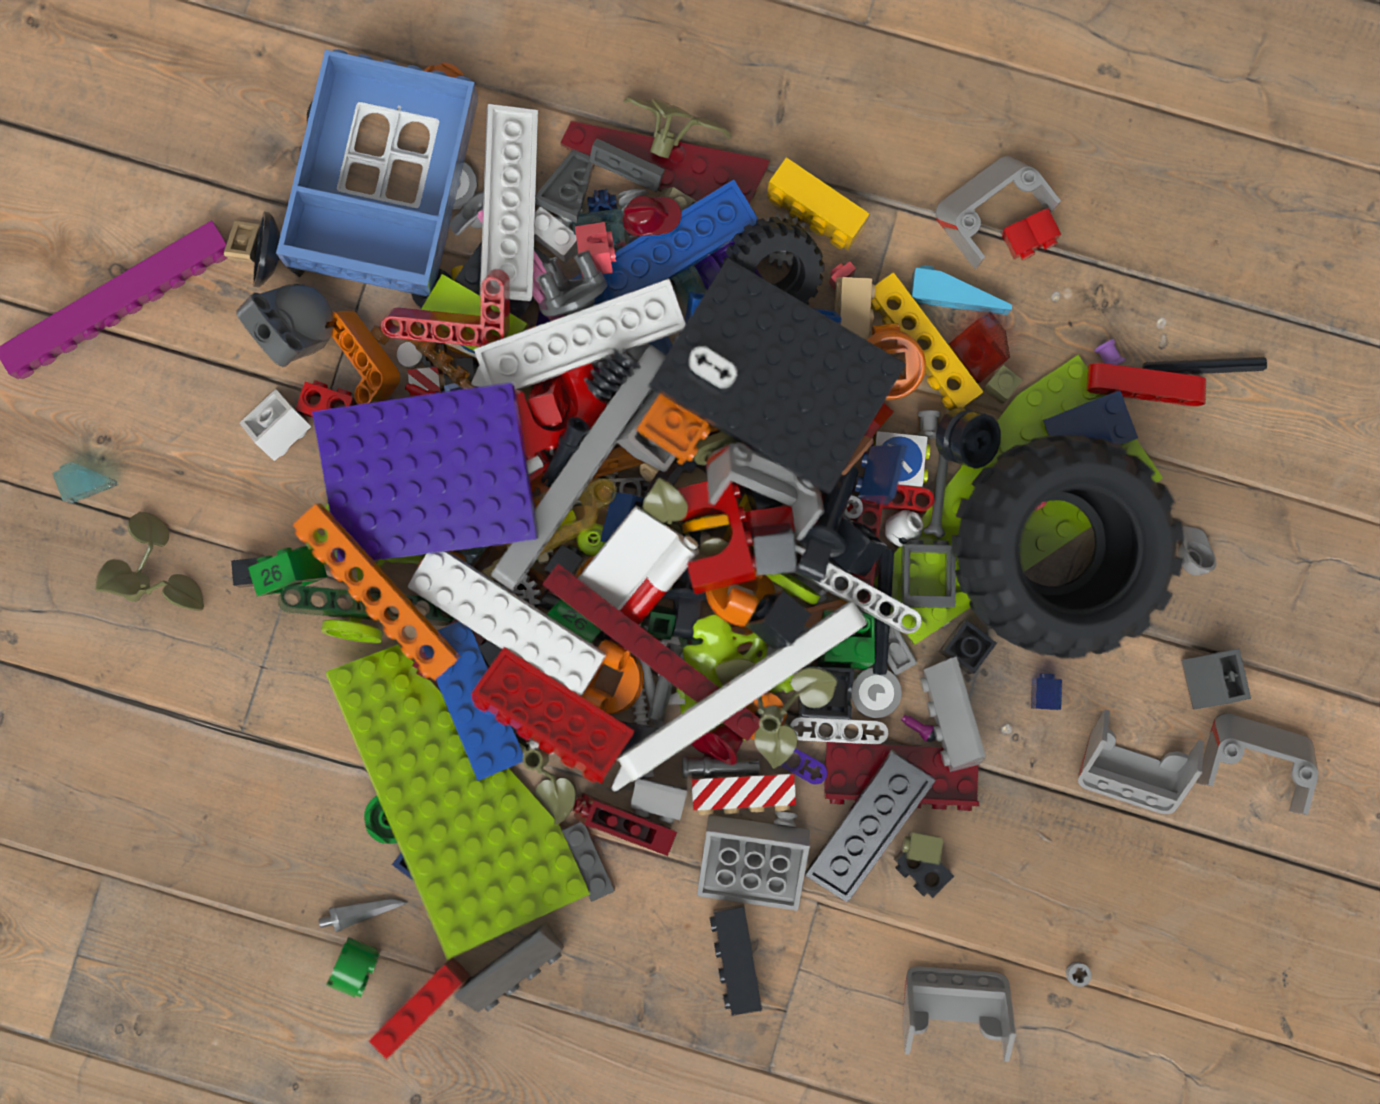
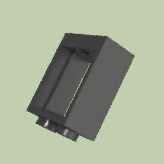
[901,540,956,608]

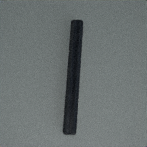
[1142,357,1267,375]
[873,549,894,675]

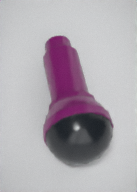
[901,714,936,742]

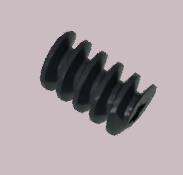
[583,348,641,403]

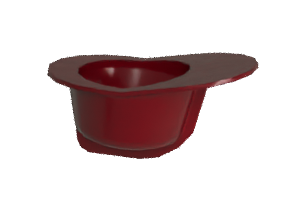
[623,196,682,236]
[690,724,744,765]

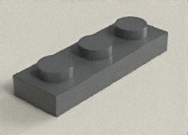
[589,139,665,192]
[562,822,615,902]

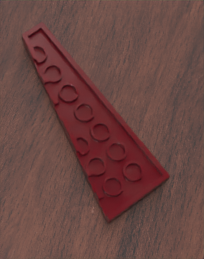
[560,121,770,205]

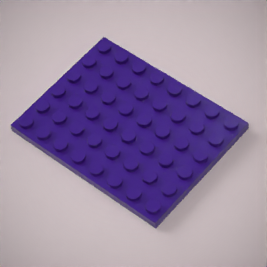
[312,382,539,561]

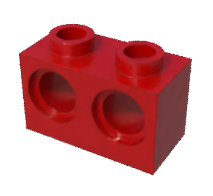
[528,375,569,427]
[295,380,357,418]

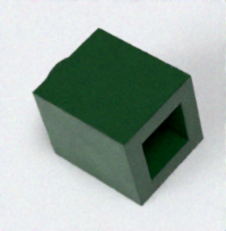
[641,605,676,640]

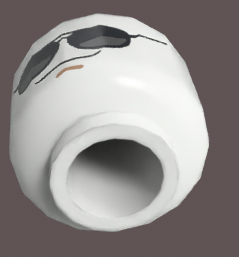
[885,510,923,547]

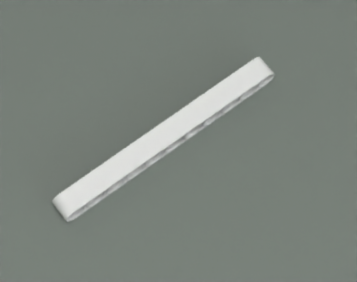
[617,601,867,781]

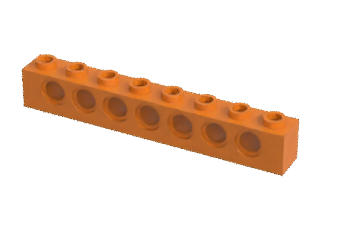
[293,503,461,681]

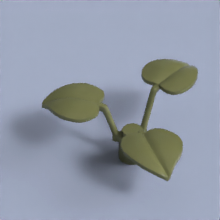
[623,97,731,158]
[643,478,729,561]
[95,512,204,611]
[716,658,837,768]
[512,726,576,825]

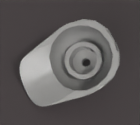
[450,192,484,235]
[1178,526,1217,575]

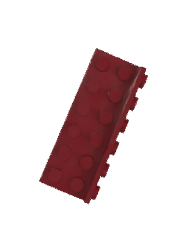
[824,742,979,811]

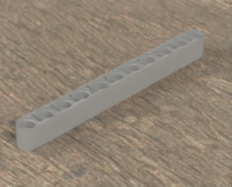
[491,345,666,591]

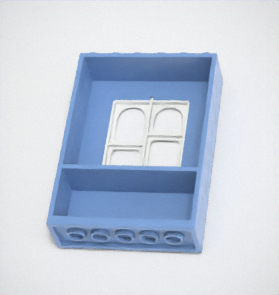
[276,49,478,297]

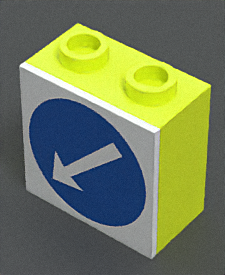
[873,431,930,488]

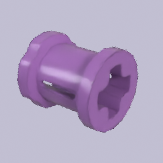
[1094,339,1126,365]

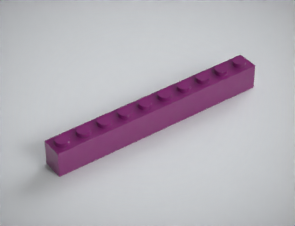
[0,220,227,379]

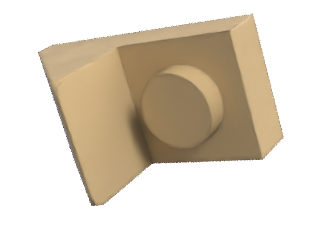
[224,221,260,263]

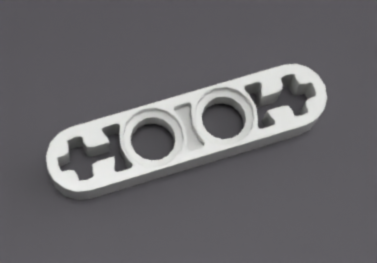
[789,717,888,744]

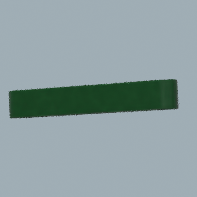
[278,585,456,626]

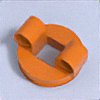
[867,323,926,400]
[706,548,775,626]
[581,639,644,714]

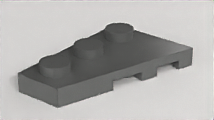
[535,149,594,223]

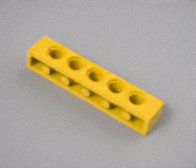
[871,272,983,411]

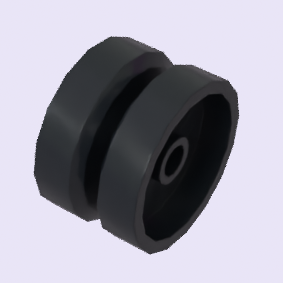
[936,407,1001,469]

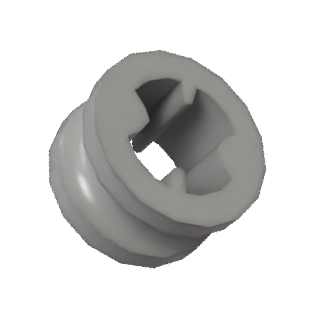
[773,811,798,827]
[1066,962,1091,987]

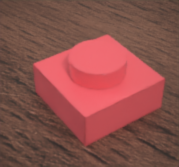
[829,261,856,290]

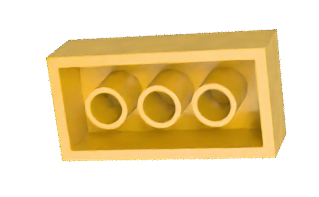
[767,157,870,251]

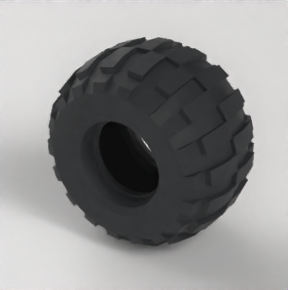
[952,435,1184,659]

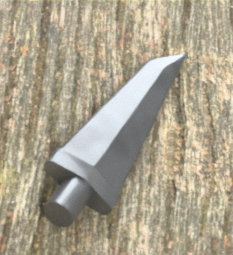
[318,898,408,932]

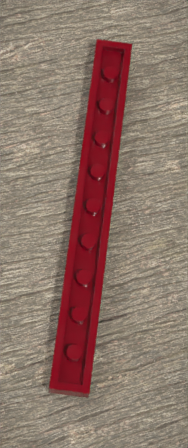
[542,564,760,742]

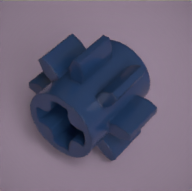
[587,189,618,221]

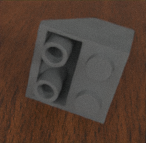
[1181,649,1251,710]

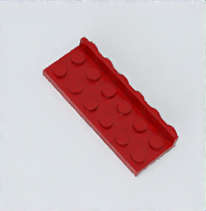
[471,647,635,784]

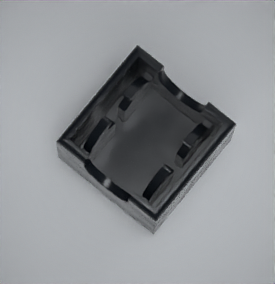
[798,665,854,720]

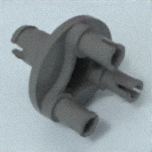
[536,251,607,316]

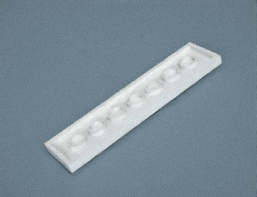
[480,104,538,301]
[474,279,686,390]
[407,551,607,696]

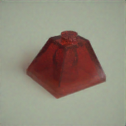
[948,312,1010,384]

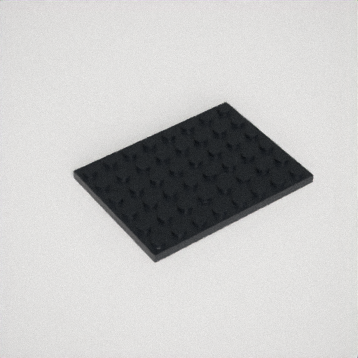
[648,258,906,495]

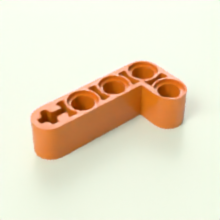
[327,310,400,405]

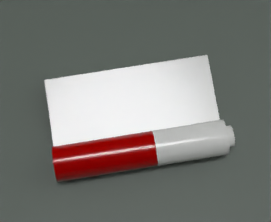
[578,507,699,642]

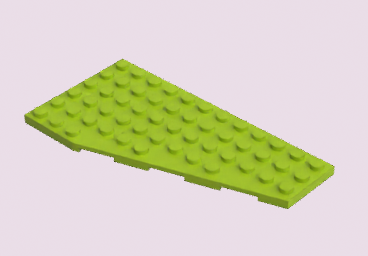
[873,355,1163,645]
[326,645,590,959]

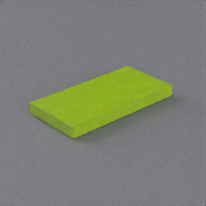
[421,274,529,352]

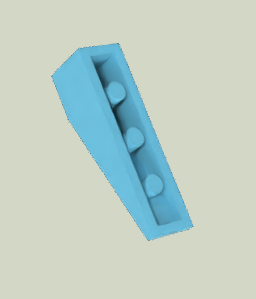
[910,265,1012,315]

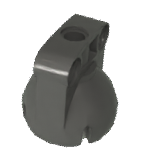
[236,284,333,367]

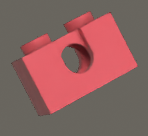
[575,222,616,277]

